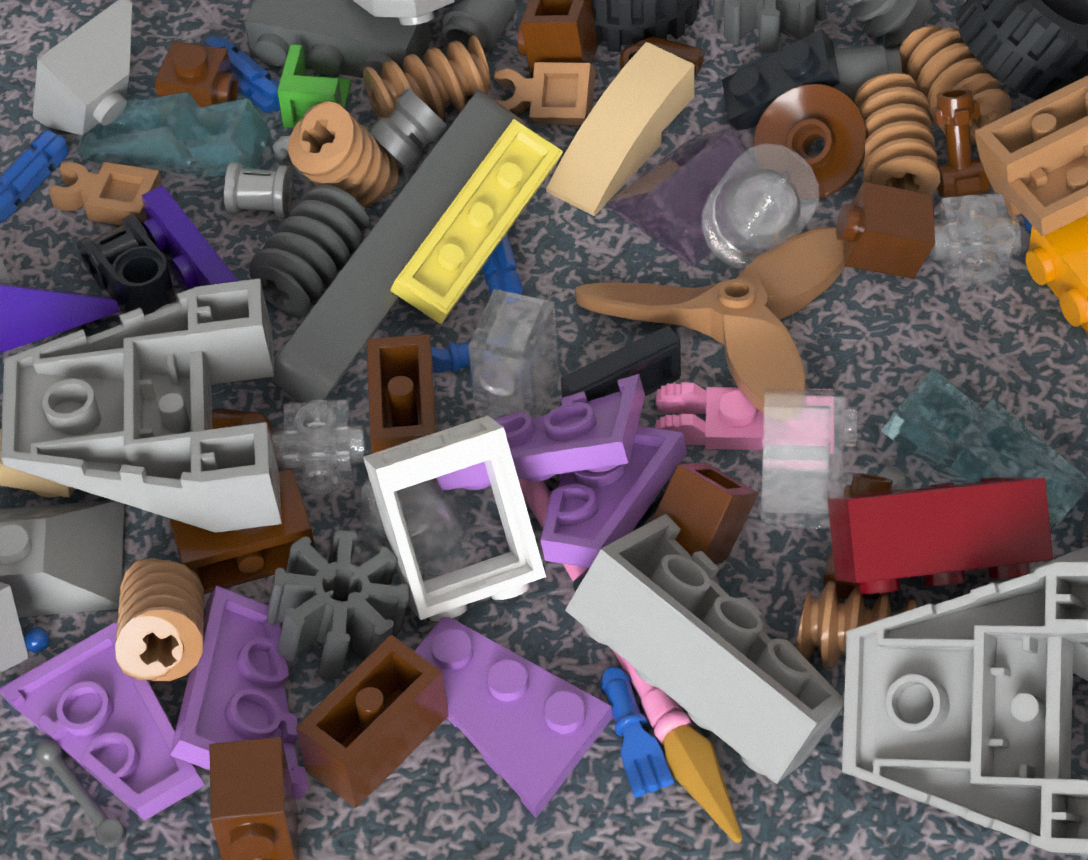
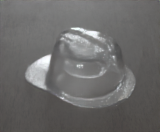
[701,143,819,269]
[354,478,473,578]

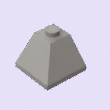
[33,0,132,135]
[0,500,125,617]

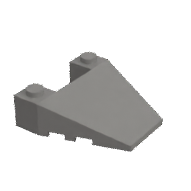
[0,278,282,533]
[842,562,1088,856]

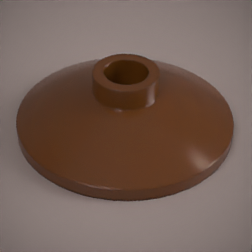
[753,84,868,201]

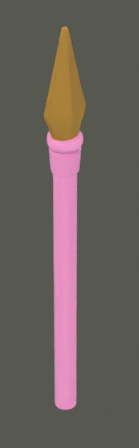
[519,479,742,843]

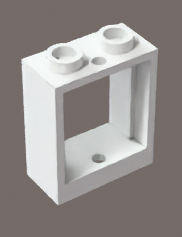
[363,416,546,621]

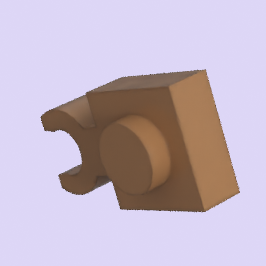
[494,62,596,125]
[49,162,162,225]

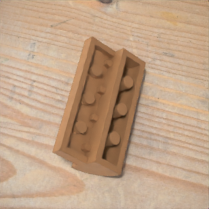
[975,76,1088,237]

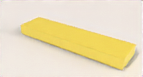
[390,119,563,325]

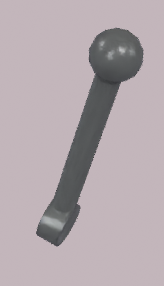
[35,739,126,847]

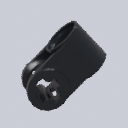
[77,215,176,316]

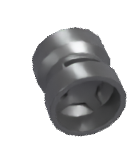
[367,88,449,171]

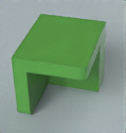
[277,44,351,128]

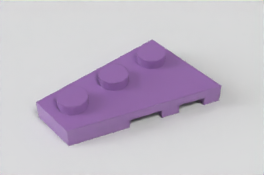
[436,374,645,491]
[540,426,687,568]
[170,585,309,799]
[415,617,613,818]
[0,622,205,821]

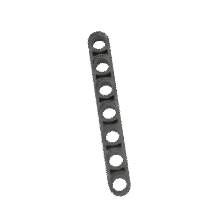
[266,90,527,413]

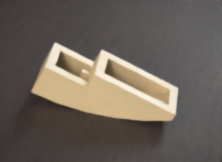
[546,42,695,216]

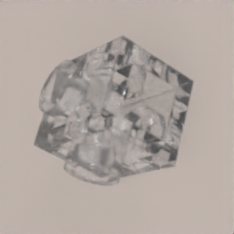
[930,193,1021,289]
[272,399,366,497]

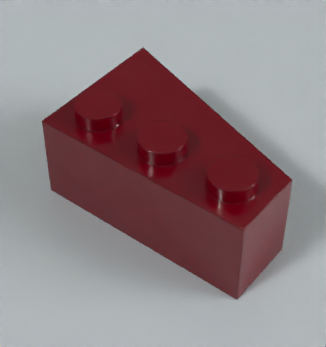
[827,476,1053,594]

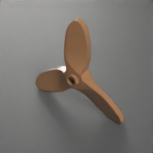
[575,227,845,420]

